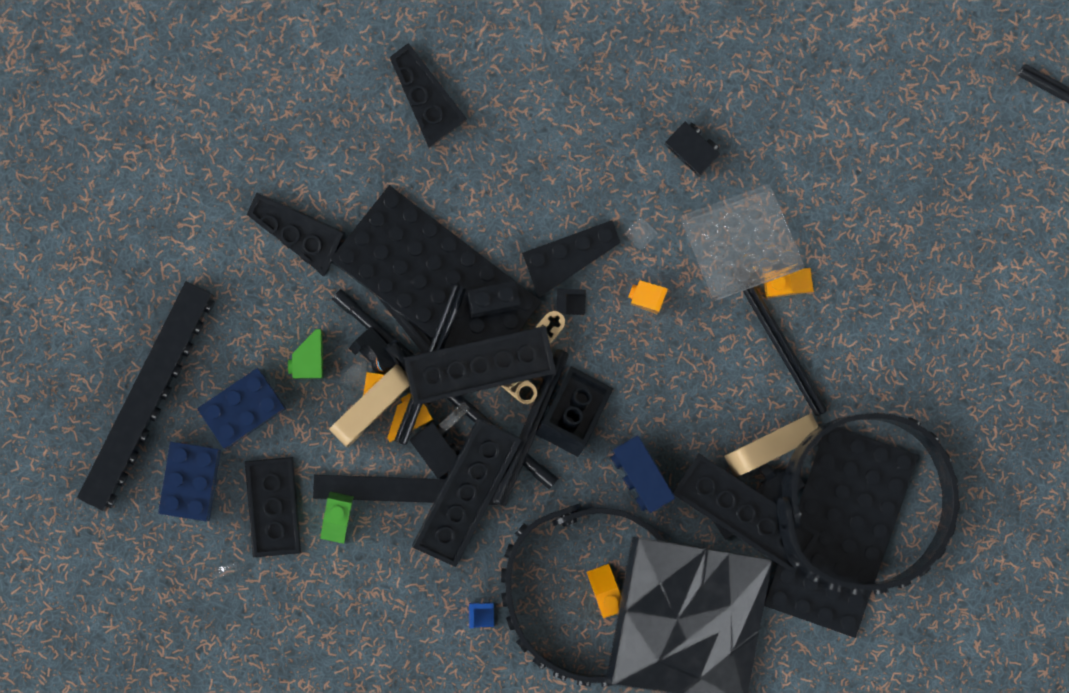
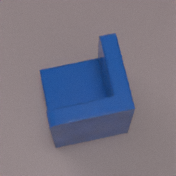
[469,602,494,628]

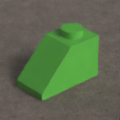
[288,329,323,379]
[320,492,354,544]

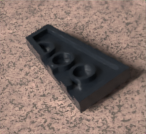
[389,43,467,148]
[247,192,344,277]
[522,220,621,298]

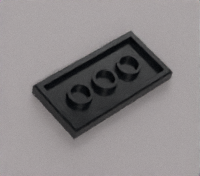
[245,457,302,558]

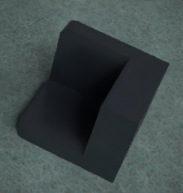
[556,289,586,315]

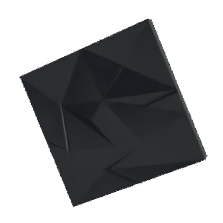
[606,536,772,693]

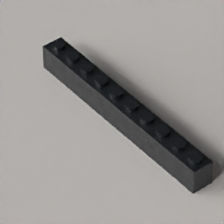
[77,281,215,511]

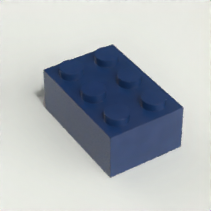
[197,368,287,449]
[610,435,675,513]
[158,442,221,521]

